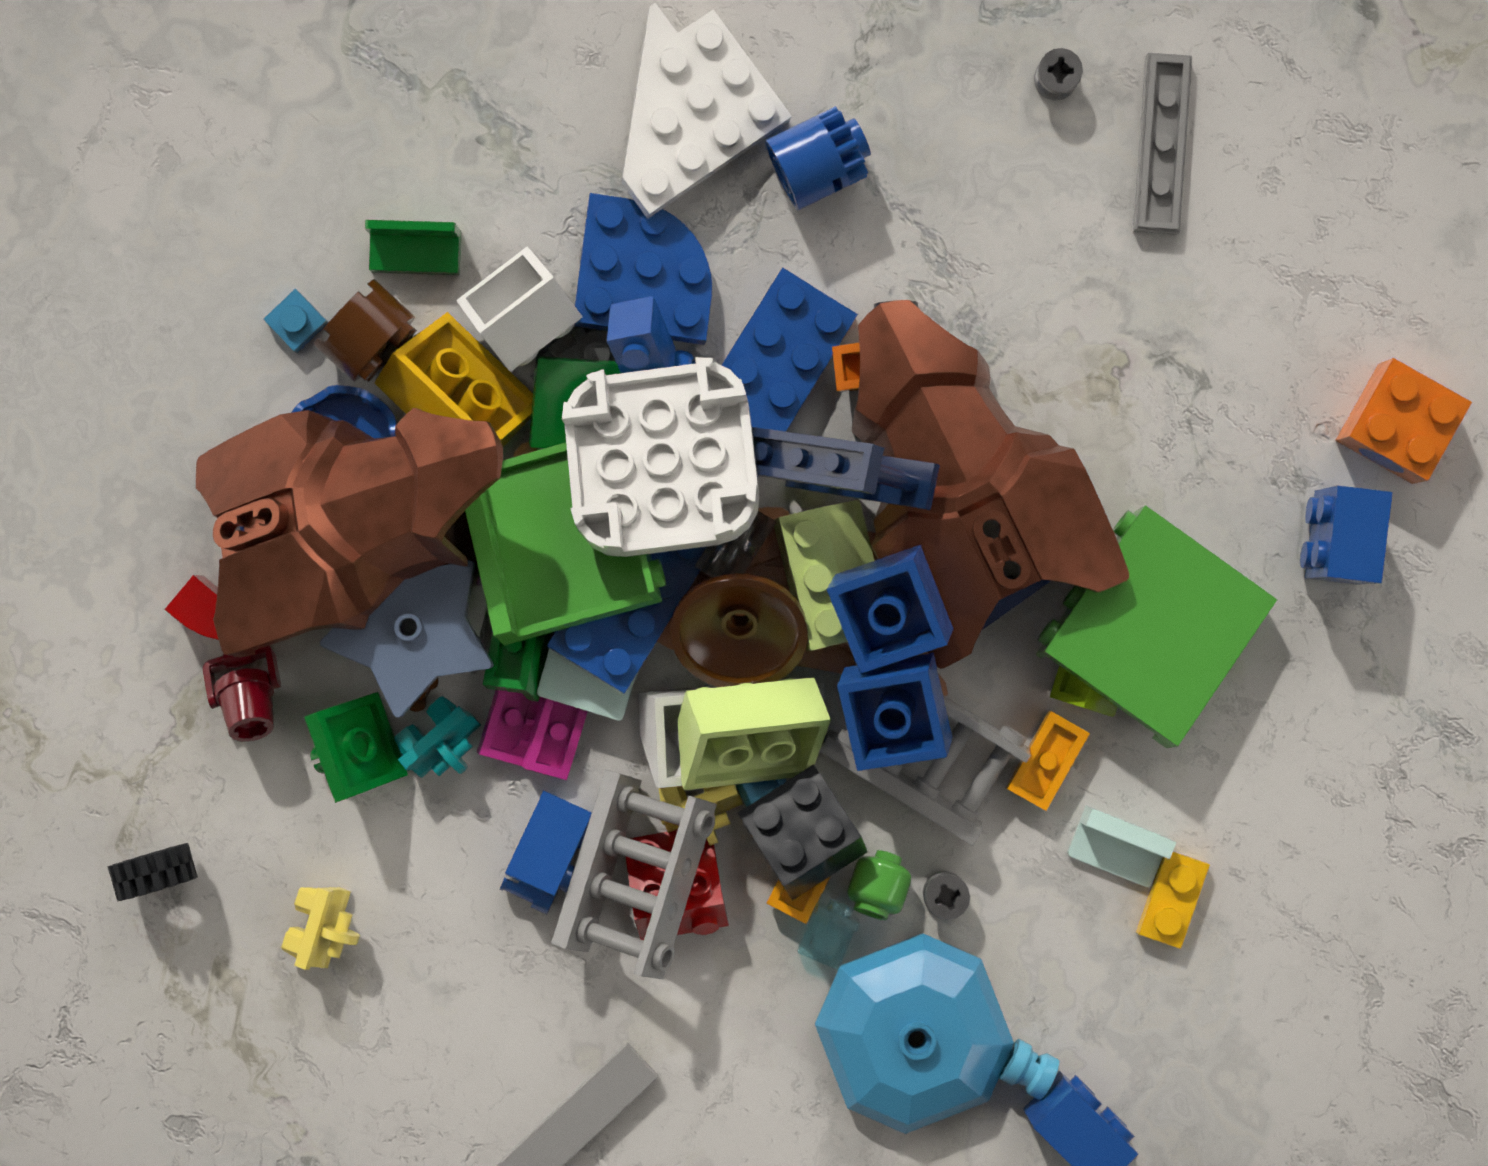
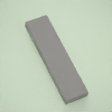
[1133,52,1192,235]
[497,1042,658,1166]

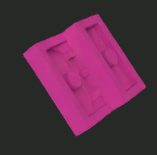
[477,690,588,780]

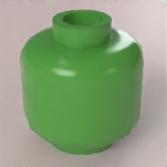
[847,850,911,920]

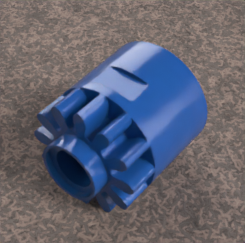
[765,106,871,211]

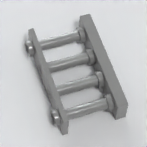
[819,695,1031,846]
[551,769,717,979]

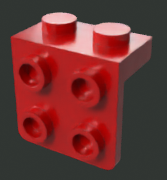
[625,830,729,940]

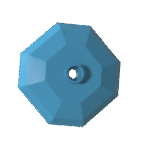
[815,933,1014,1134]

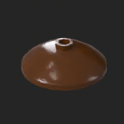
[670,573,808,687]

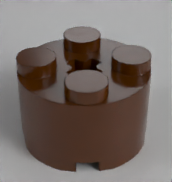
[313,279,417,382]

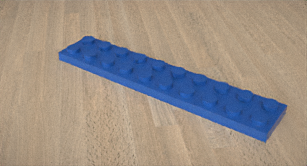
[547,267,858,694]

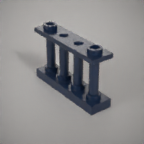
[752,427,940,511]

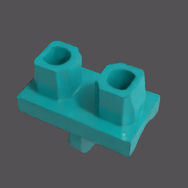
[394,696,481,778]

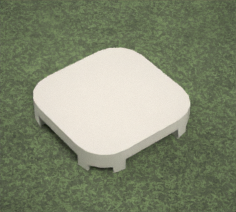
[562,357,760,557]

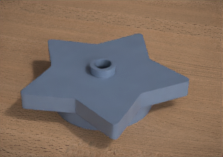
[320,560,494,717]

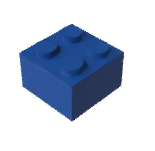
[1300,485,1393,585]
[827,545,953,674]
[837,653,952,771]
[1023,1071,1138,1166]

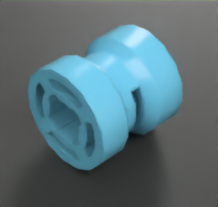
[999,1039,1060,1100]

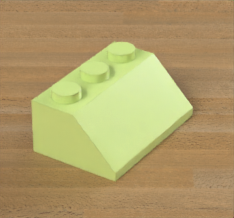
[772,499,874,651]
[678,677,831,791]

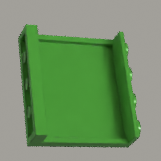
[465,443,666,646]
[1036,505,1278,748]

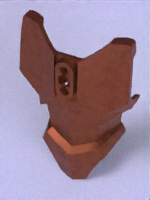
[851,300,1129,669]
[195,408,503,657]

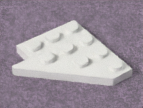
[621,3,792,219]

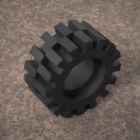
[107,843,198,902]

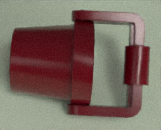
[203,645,281,742]

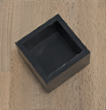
[737,764,868,901]

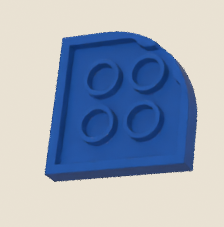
[574,193,712,345]

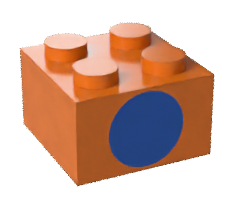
[1335,358,1472,484]

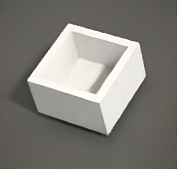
[456,246,582,372]

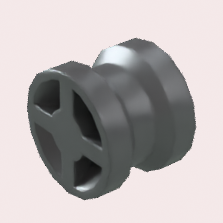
[1034,48,1083,101]
[922,871,970,920]

